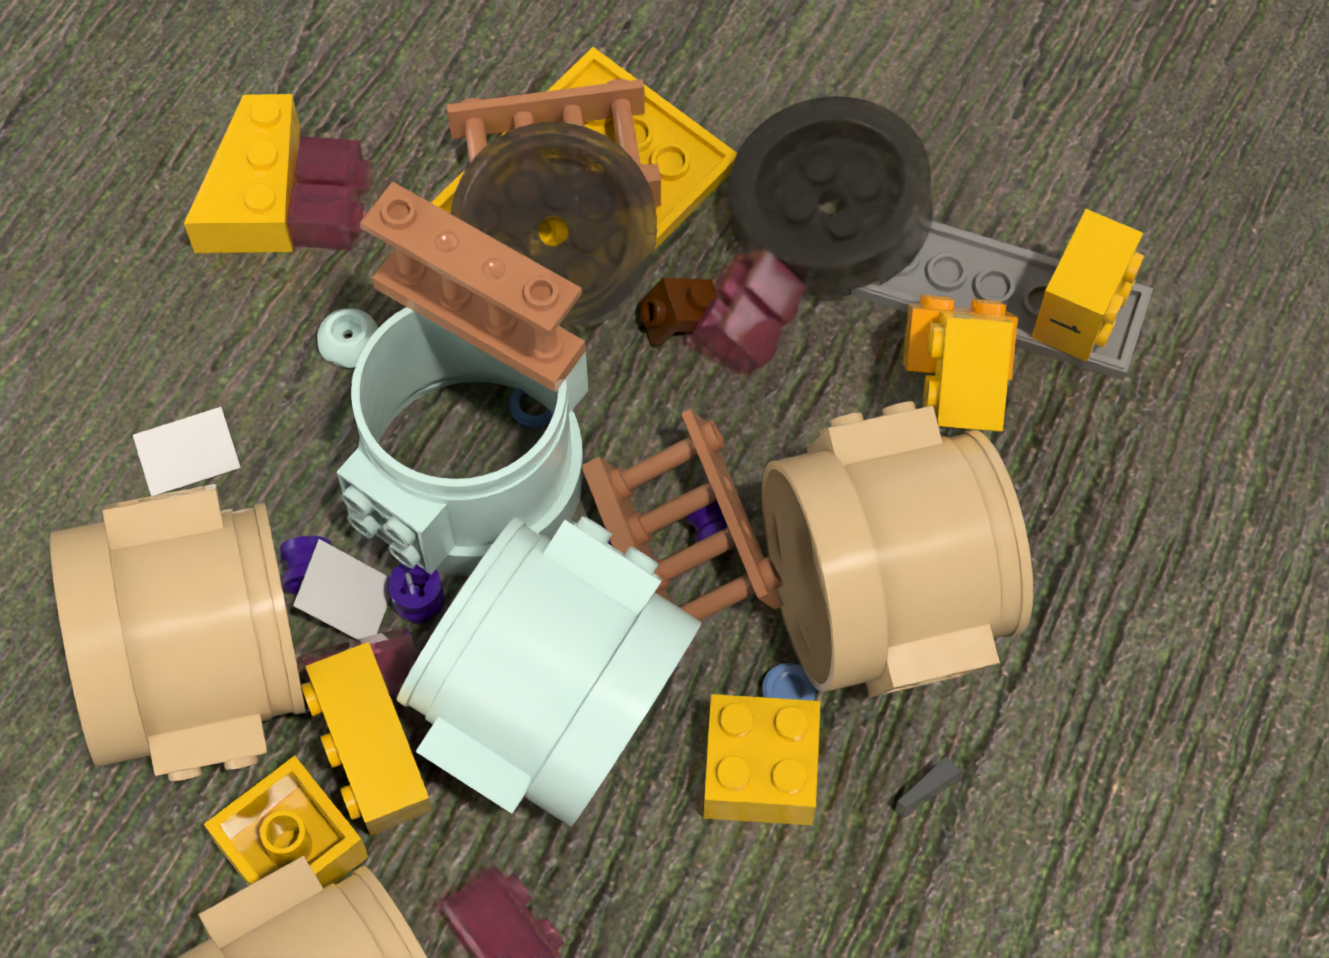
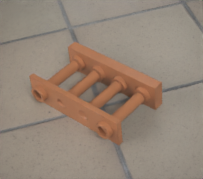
[446,79,661,230]
[360,181,586,393]
[581,409,784,655]

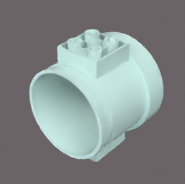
[336,307,588,576]
[397,516,702,827]

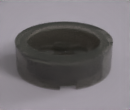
[730,96,933,297]
[450,122,657,333]

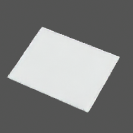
[133,407,241,496]
[293,539,391,647]

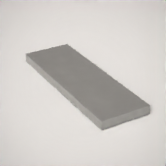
[836,201,1153,381]

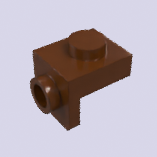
[639,278,726,345]

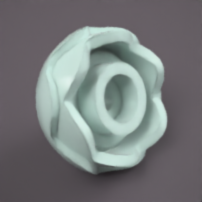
[317,308,378,368]

